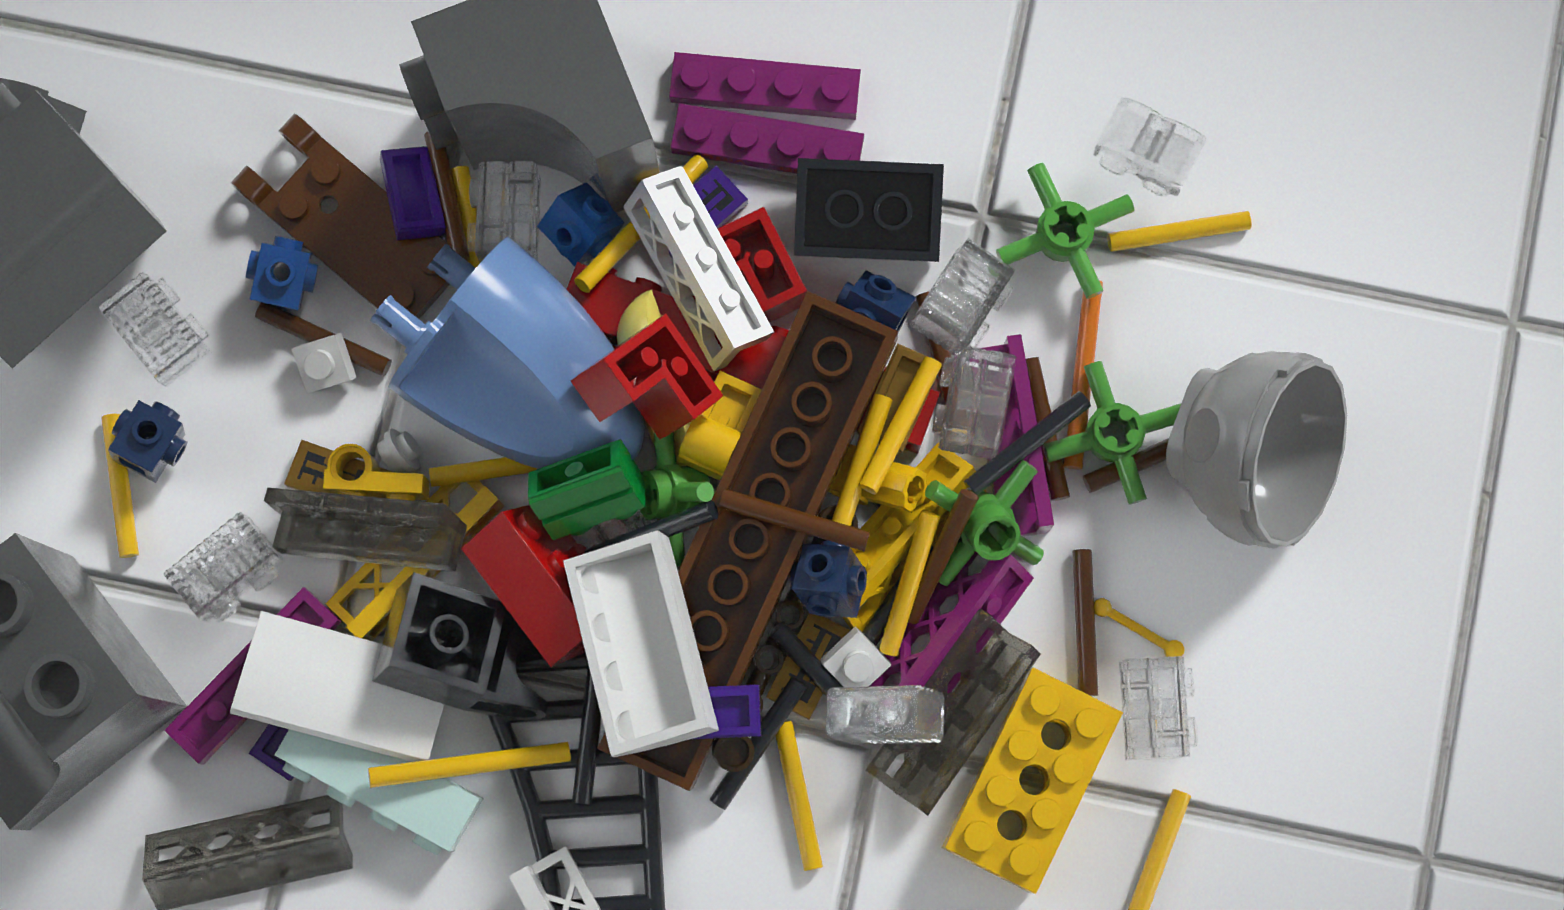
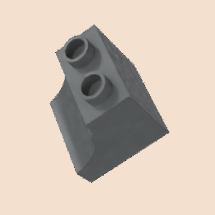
[399,0,660,213]
[0,83,167,369]
[0,533,187,830]

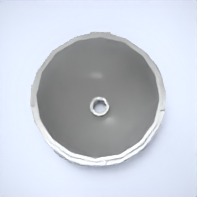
[1166,351,1347,549]

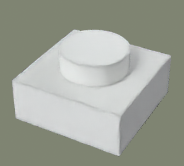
[292,332,357,394]
[820,626,891,699]

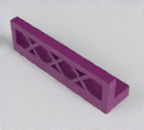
[969,334,1054,537]
[862,552,1034,735]

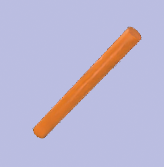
[1063,280,1103,470]

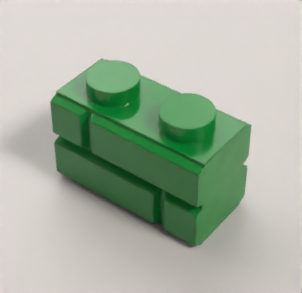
[528,439,646,540]

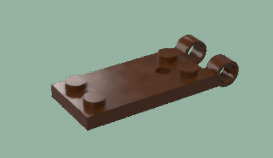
[231,113,450,319]

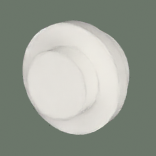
[377,428,422,473]

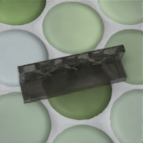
[264,487,467,572]
[865,609,1041,816]
[142,795,353,910]

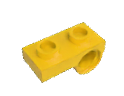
[678,371,762,481]
[323,444,430,508]

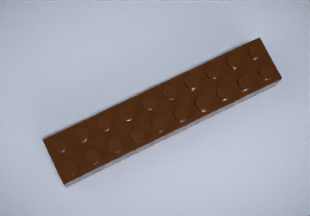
[597,291,899,791]

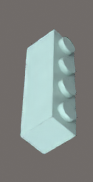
[275,729,484,855]

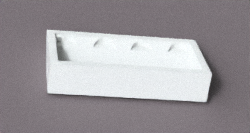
[563,530,719,757]
[230,611,444,762]

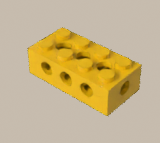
[941,667,1123,894]

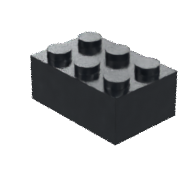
[794,158,944,262]

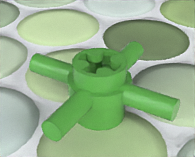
[996,162,1135,299]
[1043,361,1181,505]
[640,432,714,567]
[925,460,1044,587]

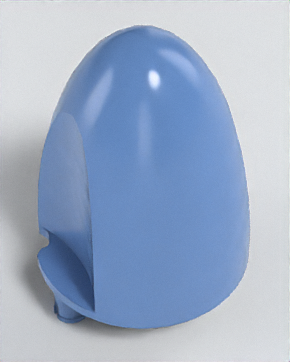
[370,236,645,469]

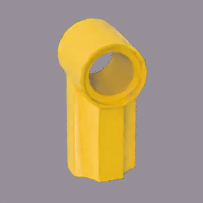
[829,444,927,512]

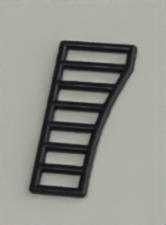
[488,652,666,910]

